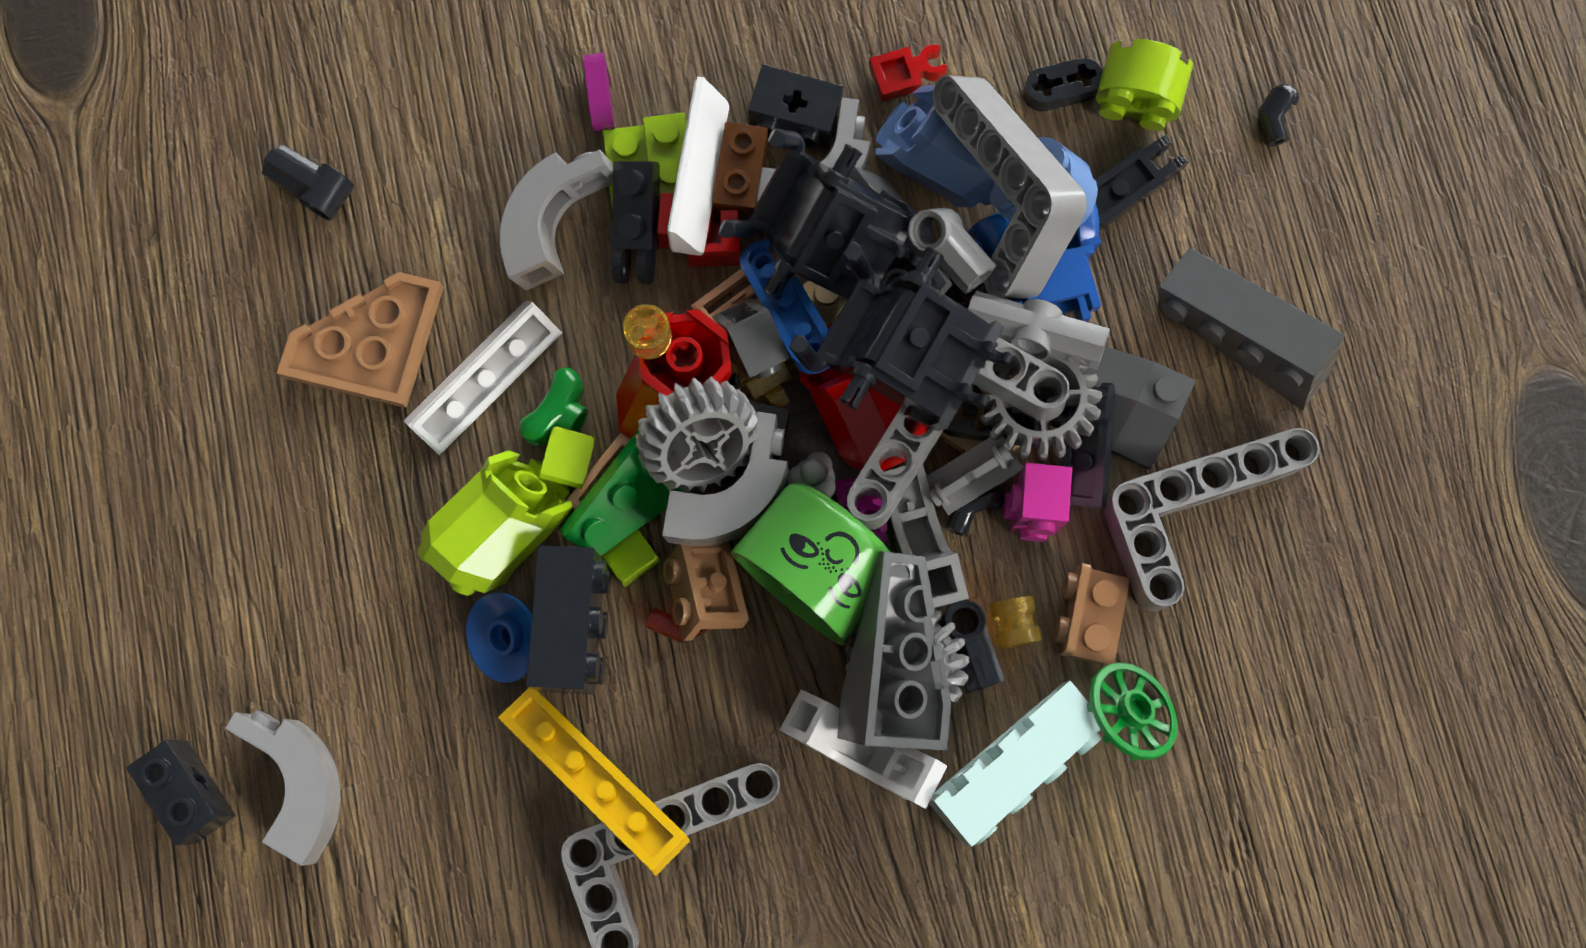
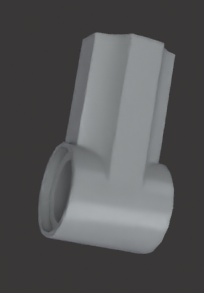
[908,208,996,294]

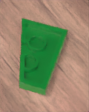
[559,430,696,556]

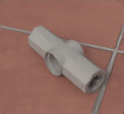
[968,291,1110,369]

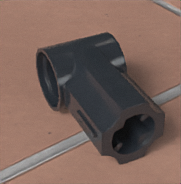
[261,144,355,221]
[941,600,1005,694]

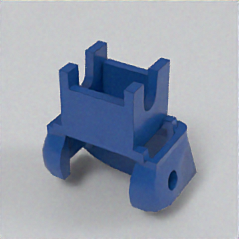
[967,203,1101,322]

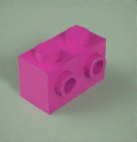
[1003,463,1072,542]

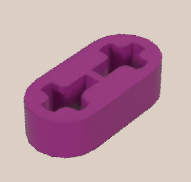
[583,52,615,132]

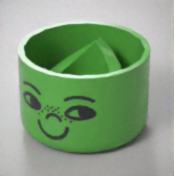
[731,483,890,645]

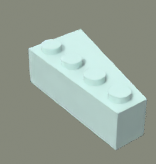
[928,681,1101,847]

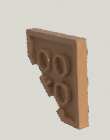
[276,272,444,408]

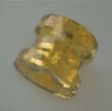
[623,304,672,359]

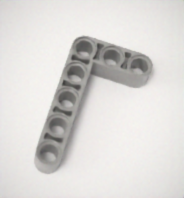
[932,75,1087,299]
[847,337,1070,530]
[1103,428,1320,611]
[561,763,780,948]

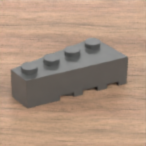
[1158,247,1345,411]

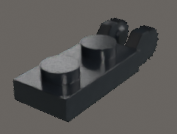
[1094,135,1189,231]
[611,161,660,284]
[1061,382,1116,508]

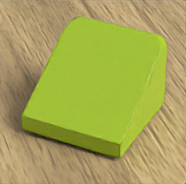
[539,427,595,489]
[602,530,661,587]

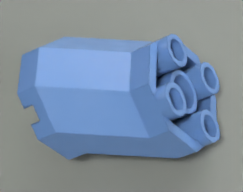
[875,85,994,207]

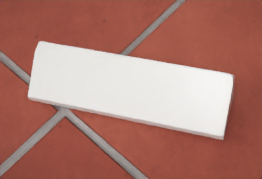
[667,77,729,255]
[404,300,562,455]

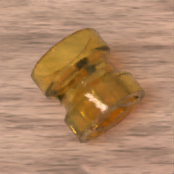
[989,596,1043,649]

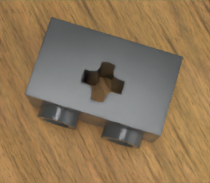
[712,298,790,378]

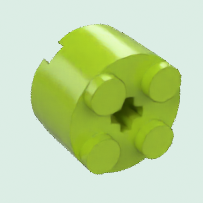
[1096,39,1193,131]

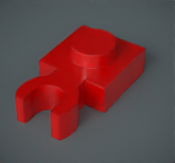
[869,44,948,102]

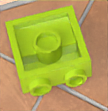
[603,112,687,209]

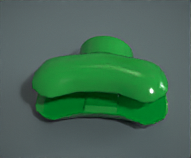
[519,367,588,446]

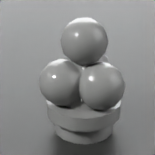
[787,451,836,498]

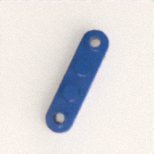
[740,240,829,374]

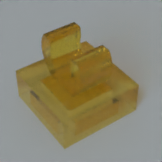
[740,362,792,408]

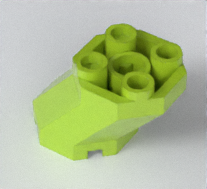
[418,450,573,596]

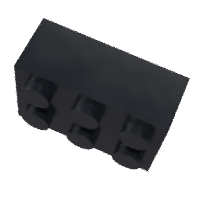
[526,545,612,695]

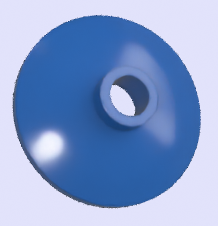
[466,592,532,683]

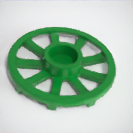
[1087,663,1178,761]

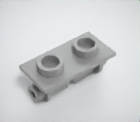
[926,436,1023,515]

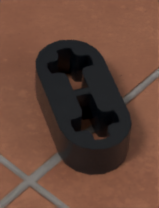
[1023,58,1103,111]

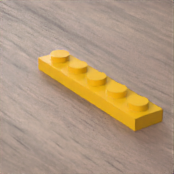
[498,688,690,876]

